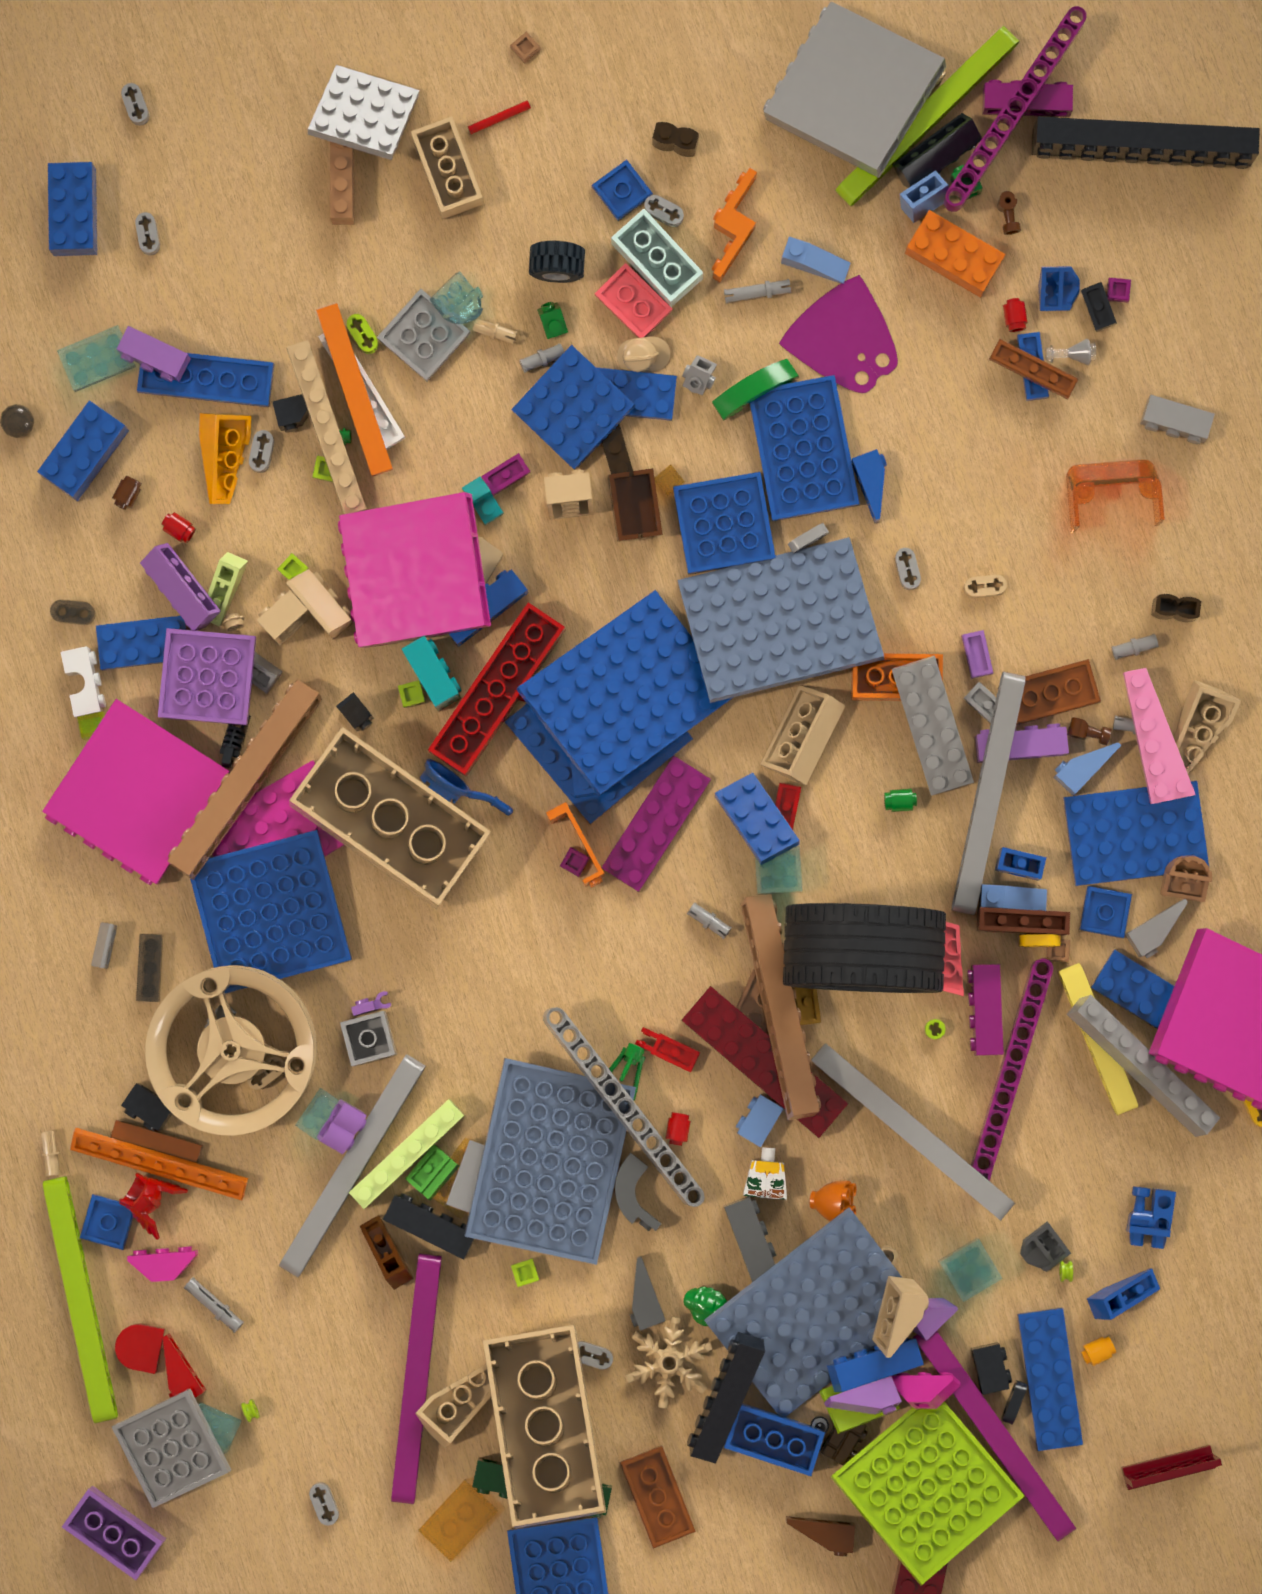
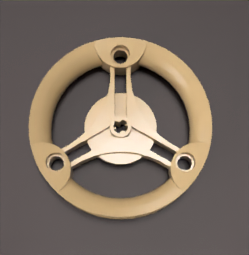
[145,965,317,1136]

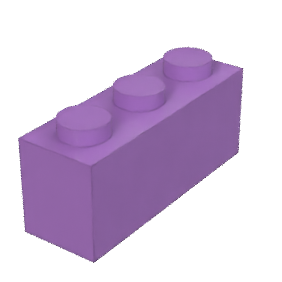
[116,326,191,382]

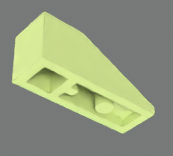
[208,552,248,627]

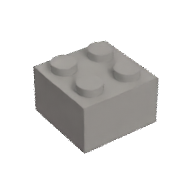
[340,1011,397,1066]

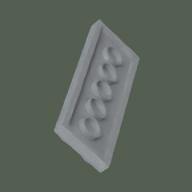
[892,655,974,796]

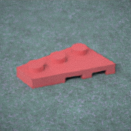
[943,922,964,996]

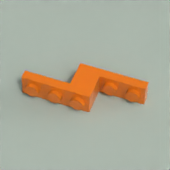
[711,168,757,283]

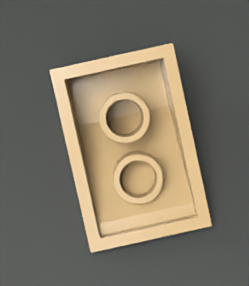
[872,1276,929,1358]

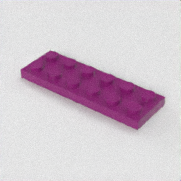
[601,755,711,892]

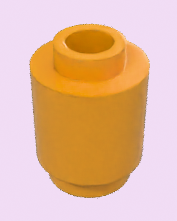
[1081,1336,1117,1366]

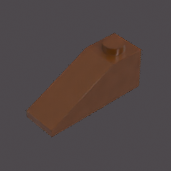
[360,1215,414,1290]
[786,1516,855,1557]

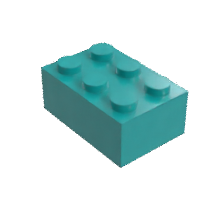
[402,635,462,711]

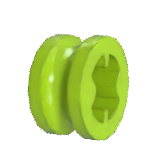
[925,1019,946,1039]
[1059,1261,1073,1282]
[241,1399,260,1422]

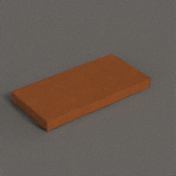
[1016,659,1101,725]
[620,1445,696,1549]

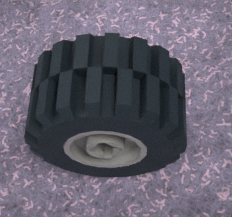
[529,240,585,283]

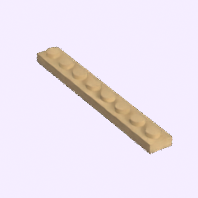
[286,340,366,514]

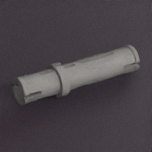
[724,279,791,304]
[184,1277,244,1333]

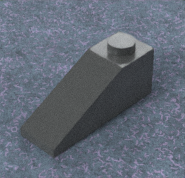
[630,1256,666,1331]

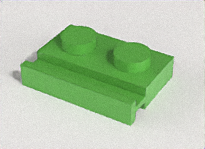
[405,1144,460,1201]

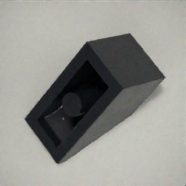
[272,394,309,433]
[336,692,374,731]

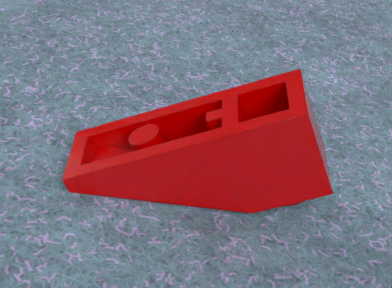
[163,1333,207,1398]

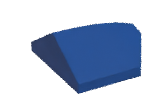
[1038,266,1080,311]

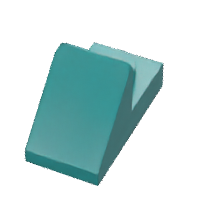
[462,476,504,525]

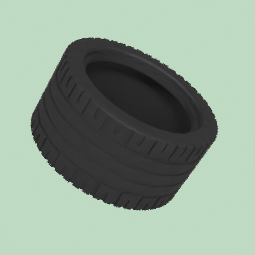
[783,903,946,993]

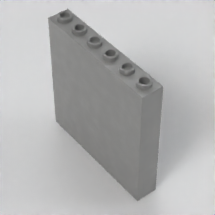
[763,1,946,178]

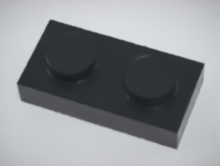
[1081,282,1117,332]

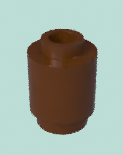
[112,476,142,510]

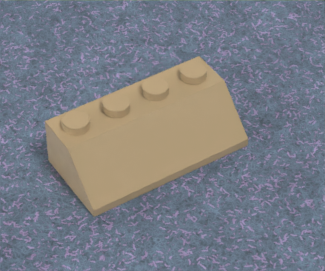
[761,685,845,785]

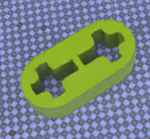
[347,314,379,354]

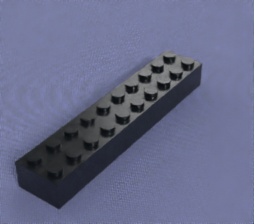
[1032,117,1260,169]

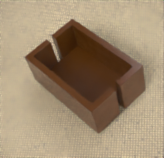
[608,468,663,542]

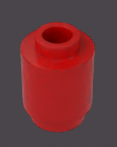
[1003,298,1028,332]
[161,512,196,543]
[665,1112,691,1146]

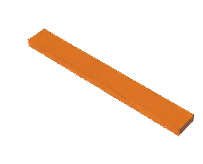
[316,303,393,477]
[70,1128,248,1200]

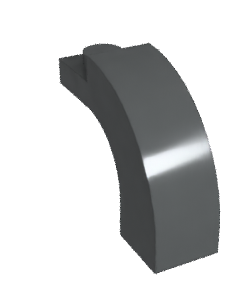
[615,1153,661,1231]

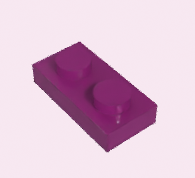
[481,453,531,496]

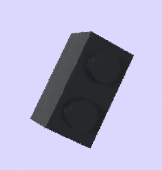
[121,1083,172,1132]
[971,1342,1012,1395]

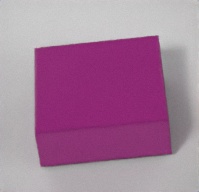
[1107,277,1131,303]
[560,847,590,877]

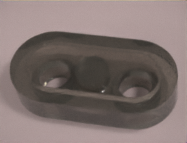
[50,600,96,625]

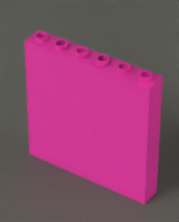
[338,492,491,648]
[42,699,230,886]
[1148,928,1262,1110]

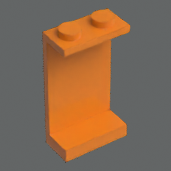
[546,802,605,888]

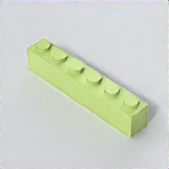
[349,1099,465,1209]

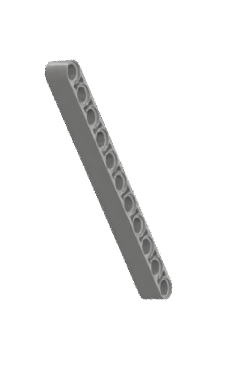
[952,672,1026,915]
[543,1007,705,1207]
[811,1043,1015,1221]
[279,1054,426,1277]

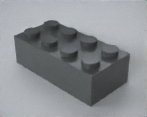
[724,1196,777,1282]

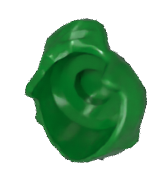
[683,1286,727,1326]

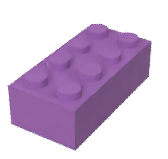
[62,1486,167,1580]

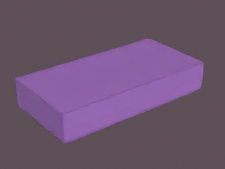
[961,630,993,679]

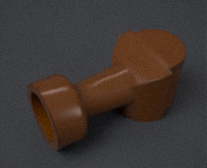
[997,191,1021,235]
[1067,717,1112,746]

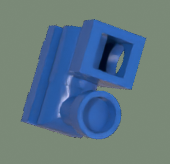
[1126,1186,1176,1249]

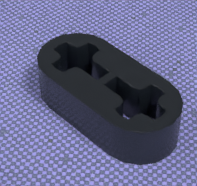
[1001,1380,1027,1425]

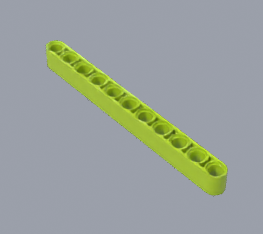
[835,26,1020,206]
[43,1176,118,1424]

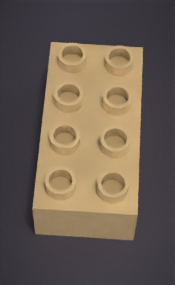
[289,727,491,910]
[483,1325,606,1528]

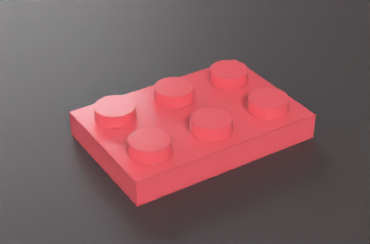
[594,263,673,338]

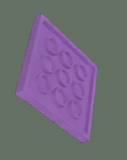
[158,628,256,726]

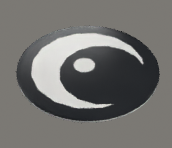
[810,1416,829,1433]

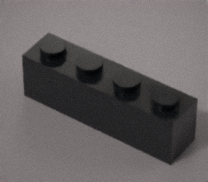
[892,113,982,188]
[383,1193,475,1260]

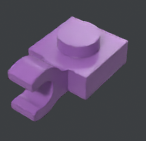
[351,991,392,1016]

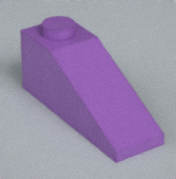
[824,1376,902,1415]

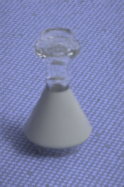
[1045,339,1096,365]

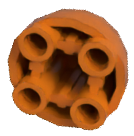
[810,1181,857,1222]

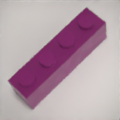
[982,80,1073,117]
[967,964,1004,1056]

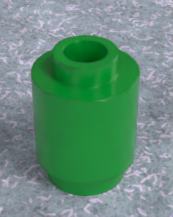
[884,789,917,812]

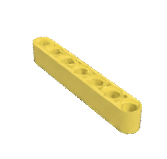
[1058,963,1138,1116]

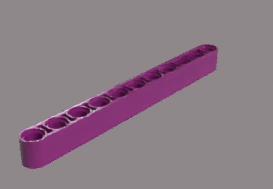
[944,6,1087,212]
[971,958,1053,1181]
[391,1253,442,1504]
[913,1331,1076,1542]

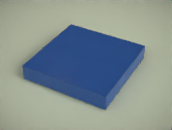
[592,159,653,221]
[1079,886,1132,939]
[80,1194,133,1250]

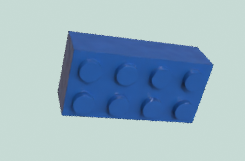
[48,162,98,256]
[37,400,129,502]
[724,1403,825,1476]

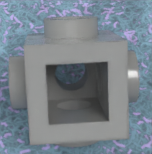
[682,355,717,395]

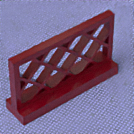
[1121,1445,1222,1490]

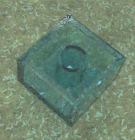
[754,846,803,895]
[938,1238,1003,1302]

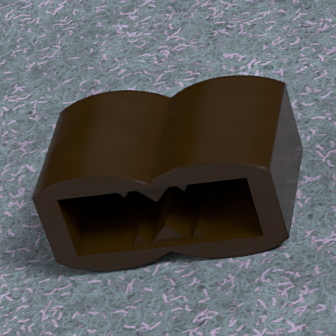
[652,122,699,157]
[1151,594,1202,623]

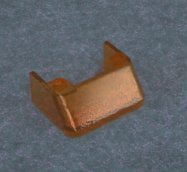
[1066,460,1165,532]

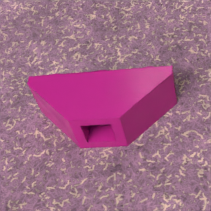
[127,1246,198,1282]
[889,1372,960,1409]

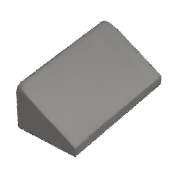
[252,652,282,693]
[91,922,117,969]

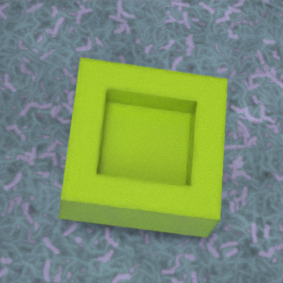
[312,455,333,482]
[277,553,309,580]
[398,680,425,708]
[511,1258,539,1287]

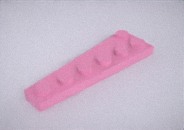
[1123,668,1195,804]

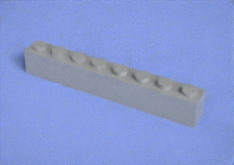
[1067,995,1220,1137]

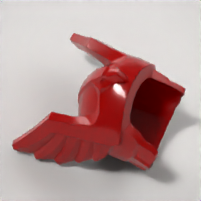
[119,1173,188,1240]

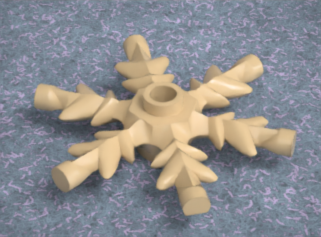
[626,1317,713,1408]

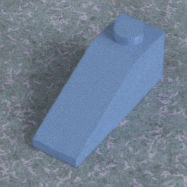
[781,236,851,284]
[1053,742,1121,795]
[979,884,1047,911]

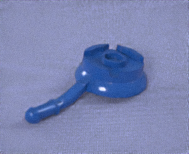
[420,759,513,816]

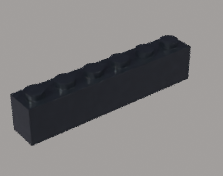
[687,1332,765,1464]

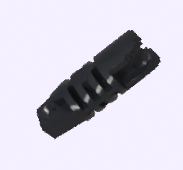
[220,715,251,769]

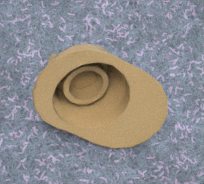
[617,336,670,373]

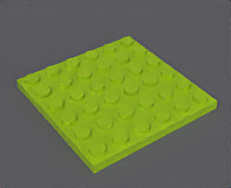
[831,1402,1024,1585]

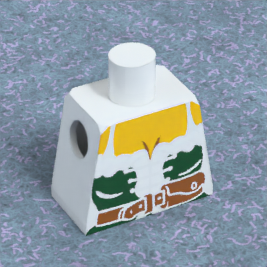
[743,1147,787,1200]

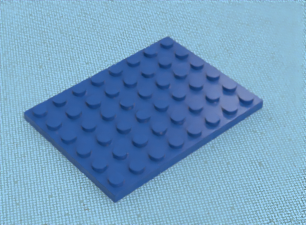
[516,590,734,796]

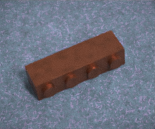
[976,907,1070,936]

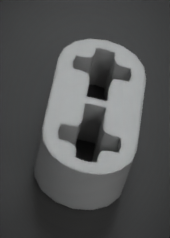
[121,83,150,126]
[645,195,684,227]
[135,212,160,255]
[249,430,274,473]
[788,523,829,554]
[895,548,921,590]
[578,1341,613,1369]
[309,1482,339,1526]

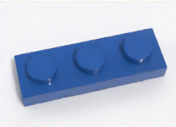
[1017,332,1049,401]

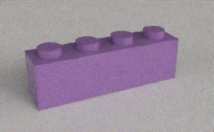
[140,543,221,631]
[975,723,1069,763]

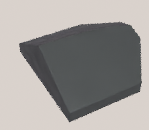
[1020,1221,1071,1272]

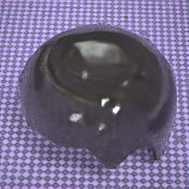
[0,404,34,438]

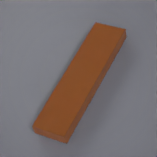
[989,339,1078,400]
[110,1120,203,1163]

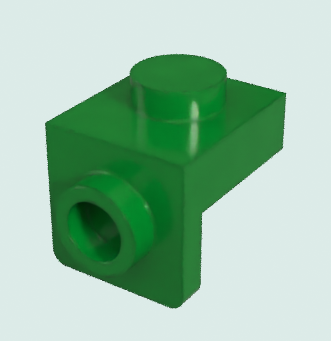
[537,302,568,339]

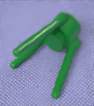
[609,1043,646,1101]

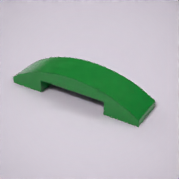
[712,359,799,421]

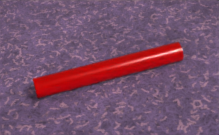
[468,100,531,135]

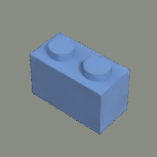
[900,170,950,223]
[736,1094,784,1147]

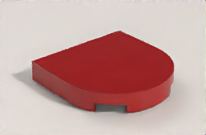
[115,1324,165,1374]

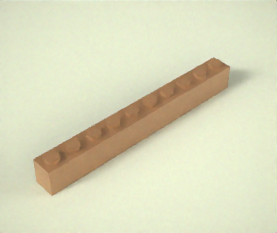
[168,679,322,880]
[740,894,821,1120]

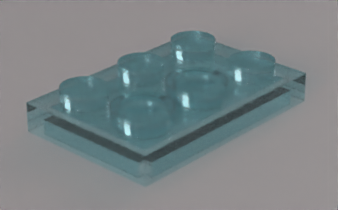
[57,325,136,392]

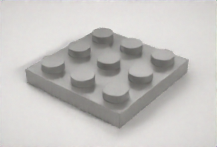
[377,289,471,382]

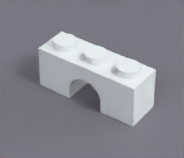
[61,646,106,719]

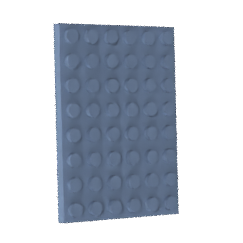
[678,537,884,703]
[464,1058,636,1265]
[704,1208,902,1417]

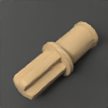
[473,319,517,345]
[41,1131,60,1176]

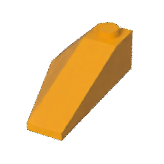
[199,413,251,504]

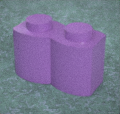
[317,1099,366,1154]

